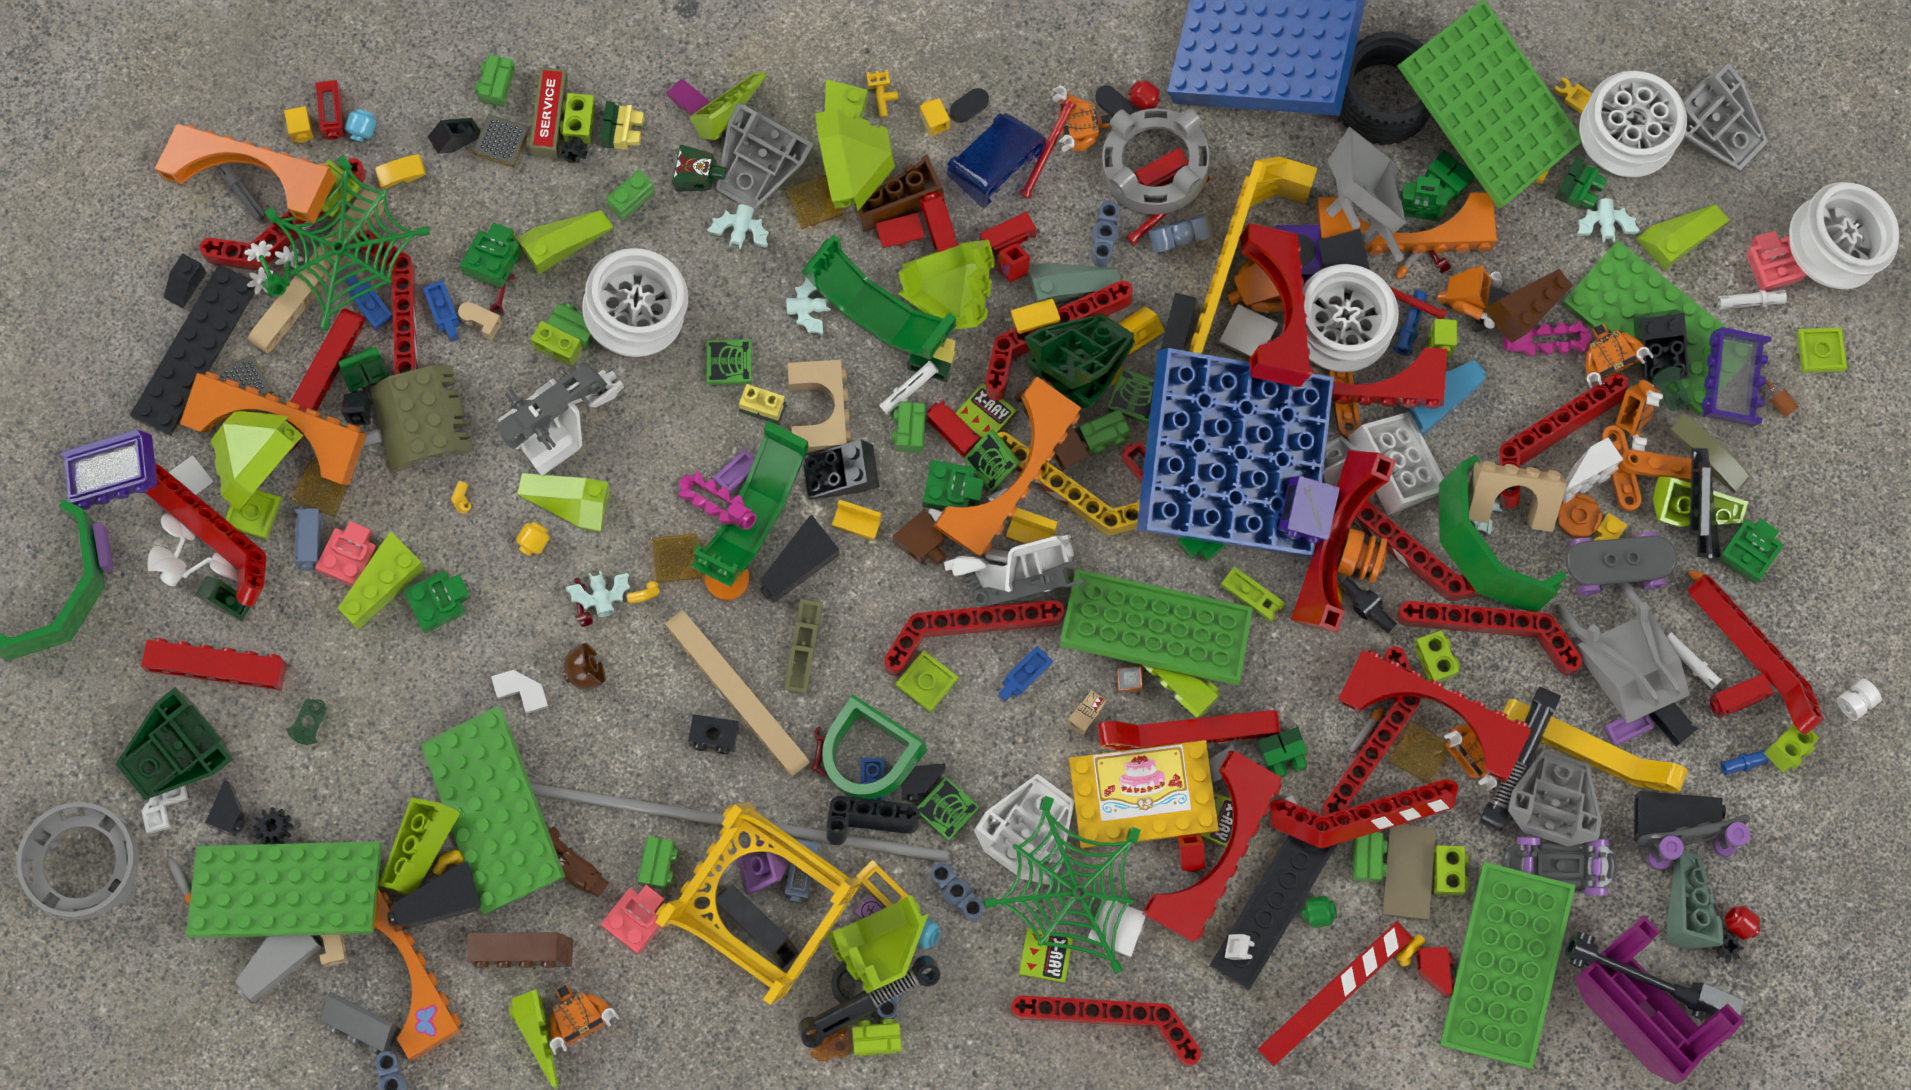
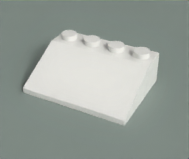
[1347,412,1444,515]

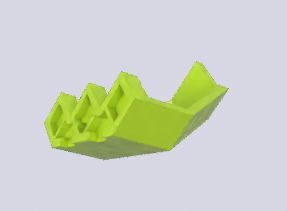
[815,109,895,210]
[898,240,995,329]
[211,411,303,511]
[827,895,929,993]

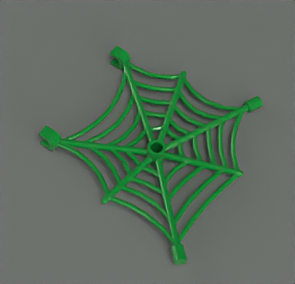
[264,155,430,331]
[983,796,1141,974]

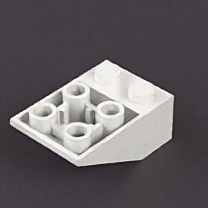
[1562,437,1623,503]

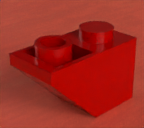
[1416,947,1455,997]

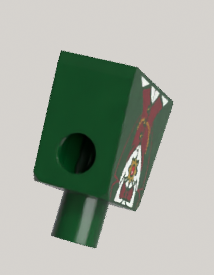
[672,145,726,192]

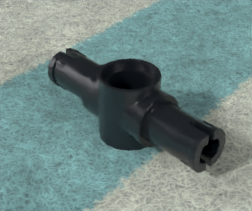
[1339,577,1397,633]

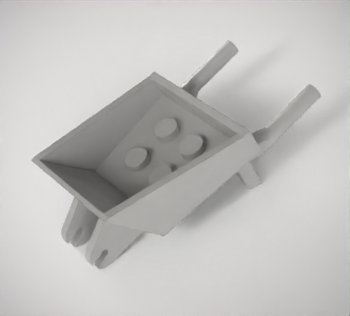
[1326,127,1406,262]
[1557,583,1690,724]

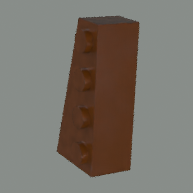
[854,154,945,232]
[1483,269,1573,343]
[1014,378,1089,471]
[466,932,573,968]

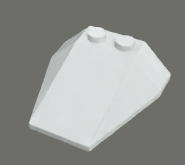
[974,774,1074,885]

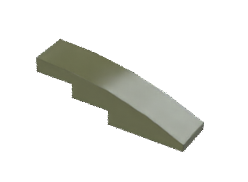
[1668,413,1749,493]
[784,598,823,693]

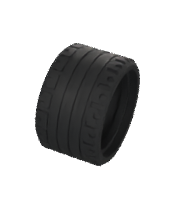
[1339,31,1431,145]

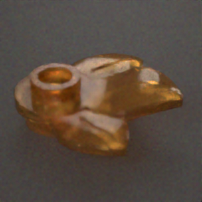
[808,1028,851,1061]

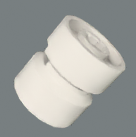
[1837,678,1882,721]

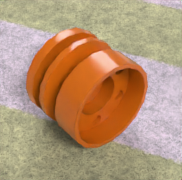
[1337,528,1387,584]

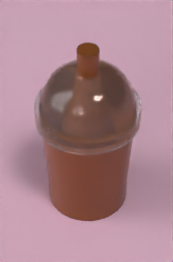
[1765,379,1799,418]

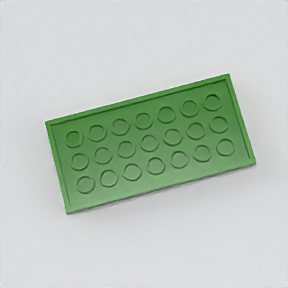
[1562,240,1752,415]
[1059,569,1253,686]
[421,706,565,915]
[186,841,382,938]
[1439,862,1576,1069]

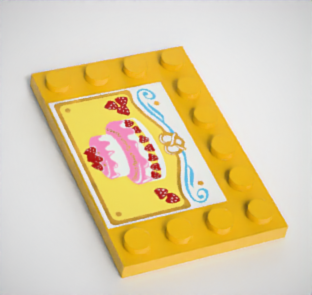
[1069,740,1219,850]

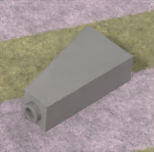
[235,935,322,1002]

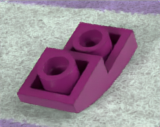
[666,79,710,116]

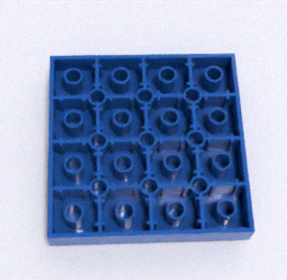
[1167,0,1366,115]
[1136,348,1334,557]

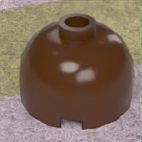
[562,643,606,690]

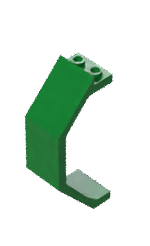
[801,234,956,359]
[690,421,809,587]
[1439,454,1567,612]
[0,499,105,662]

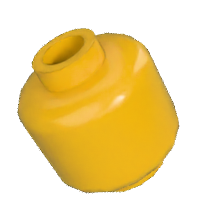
[516,521,550,556]

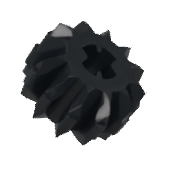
[253,807,294,845]

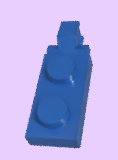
[346,276,393,330]
[422,280,460,342]
[998,646,1053,703]

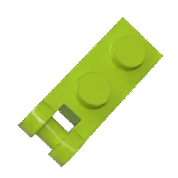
[1220,566,1285,622]

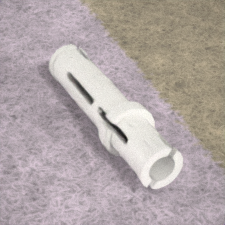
[1717,290,1787,310]
[879,361,938,415]
[1667,632,1722,690]

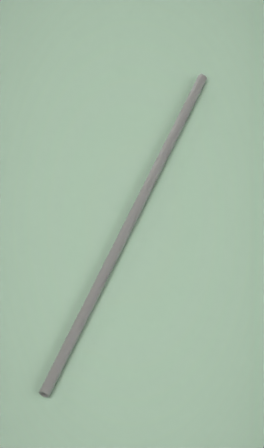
[531,783,949,863]

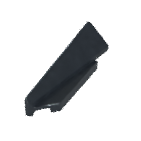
[1689,448,1720,558]

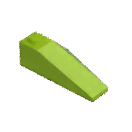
[690,72,767,141]
[1636,204,1730,271]
[516,210,613,274]
[517,473,610,532]
[1652,477,1748,527]
[1143,665,1221,718]
[509,990,559,1089]

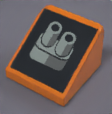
[1117,666,1142,692]

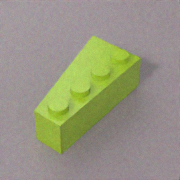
[823,79,868,173]
[338,531,425,631]
[378,797,461,896]

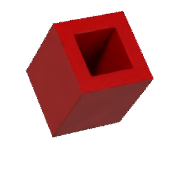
[997,243,1030,283]
[1177,834,1205,872]

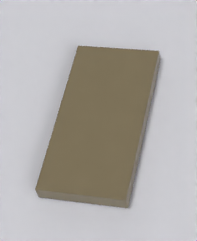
[1382,824,1436,921]

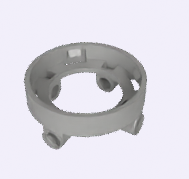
[1102,109,1209,214]
[16,802,139,920]

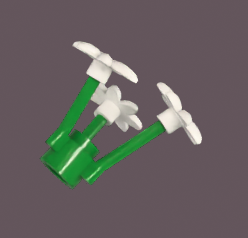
[244,240,304,297]

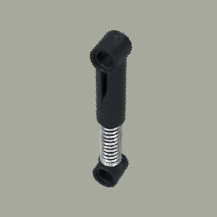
[1479,686,1561,832]
[798,955,941,1048]

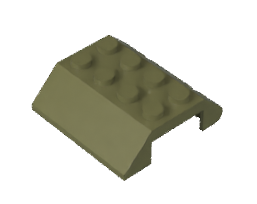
[369,365,474,473]

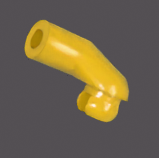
[451,481,471,514]
[627,581,660,604]
[432,849,464,876]
[1396,935,1425,966]

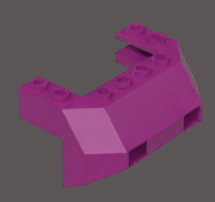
[1575,915,1745,1085]

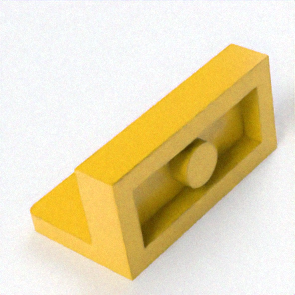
[1011,298,1060,333]
[1118,306,1165,355]
[832,500,882,541]
[1006,508,1058,544]

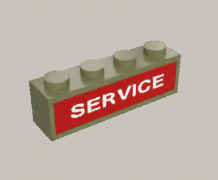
[527,67,568,158]

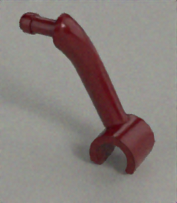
[1422,229,1451,274]
[490,274,516,315]
[574,577,593,627]
[812,726,827,777]

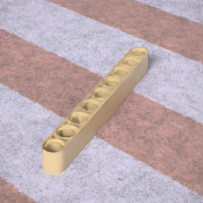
[248,190,387,353]
[664,610,810,777]

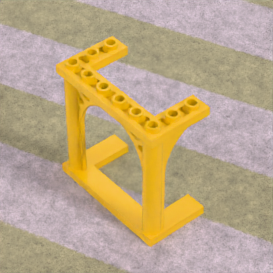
[655,802,863,1005]

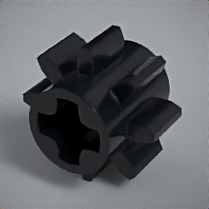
[561,136,588,164]
[1712,933,1744,963]

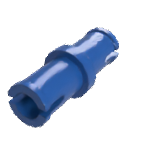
[1720,749,1769,776]

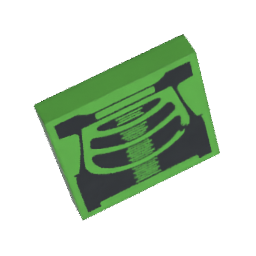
[707,339,752,385]
[1107,368,1154,424]
[964,429,1021,492]
[917,777,980,842]

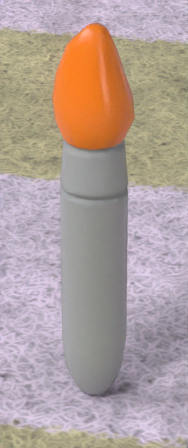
[1395,251,1420,280]
[1688,570,1739,598]
[1350,707,1383,753]
[168,858,191,905]

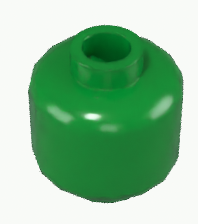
[1302,896,1337,928]

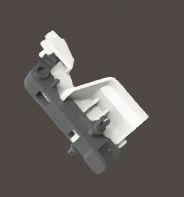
[497,362,624,476]
[944,535,1087,607]

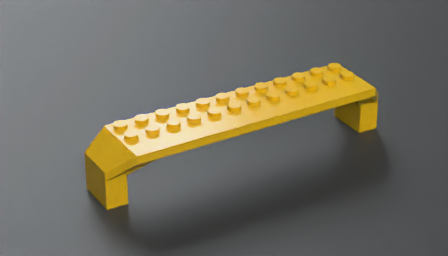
[1189,156,1317,354]

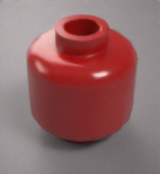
[1128,79,1161,111]
[1725,905,1760,940]

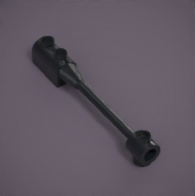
[1565,932,1744,1020]

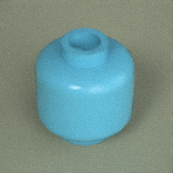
[345,109,377,143]
[917,918,941,949]

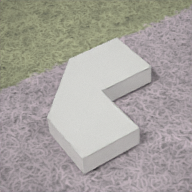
[491,670,549,714]
[141,786,189,834]

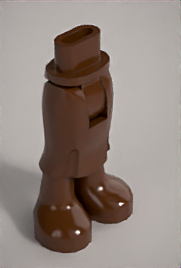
[549,826,609,898]

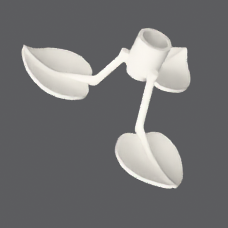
[148,513,239,586]

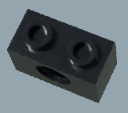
[688,714,739,755]

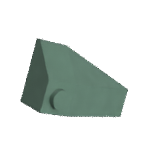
[1028,263,1120,305]
[1667,851,1723,949]

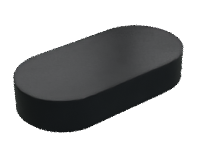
[1095,85,1133,117]
[950,88,989,123]

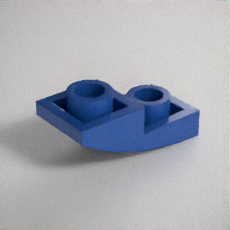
[861,758,884,801]

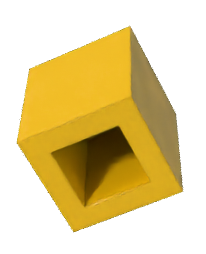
[919,98,950,137]
[284,106,314,143]

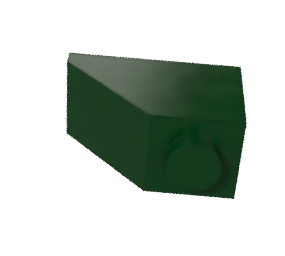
[195,576,251,621]

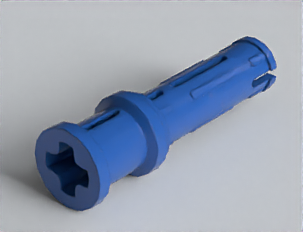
[1393,290,1428,356]

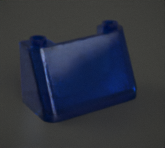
[947,113,1046,209]

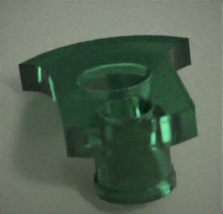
[1651,366,1691,411]
[286,699,327,745]

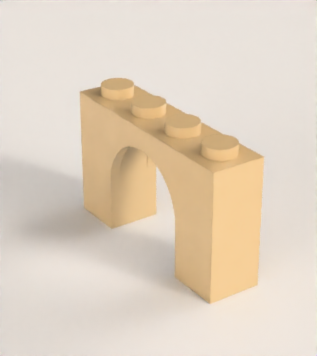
[788,360,851,454]
[1468,461,1567,532]

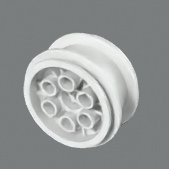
[1579,71,1687,177]
[1789,182,1899,289]
[582,248,688,357]
[1302,264,1399,372]

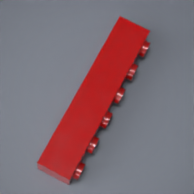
[141,638,287,691]

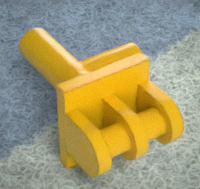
[866,69,898,117]

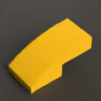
[375,154,426,189]

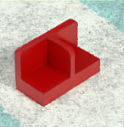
[876,213,925,249]

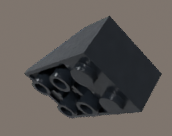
[1633,309,1689,383]
[803,439,879,500]

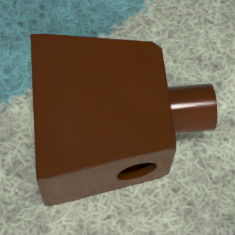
[892,509,947,566]

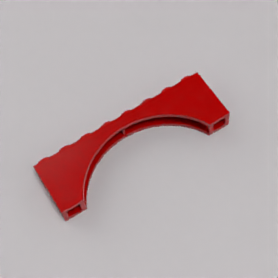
[1240,223,1312,387]
[1267,340,1447,409]
[1291,450,1396,633]
[1338,650,1531,783]
[1142,751,1282,942]

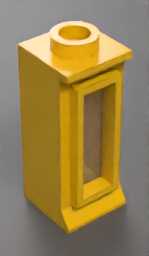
[856,860,908,908]

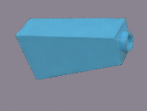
[1406,359,1486,435]

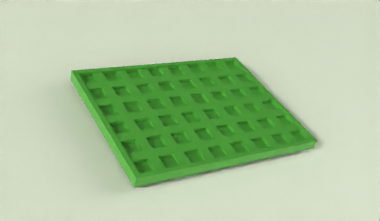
[1397,0,1581,209]

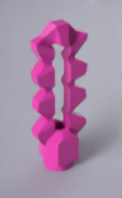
[1503,321,1592,357]
[678,470,756,530]

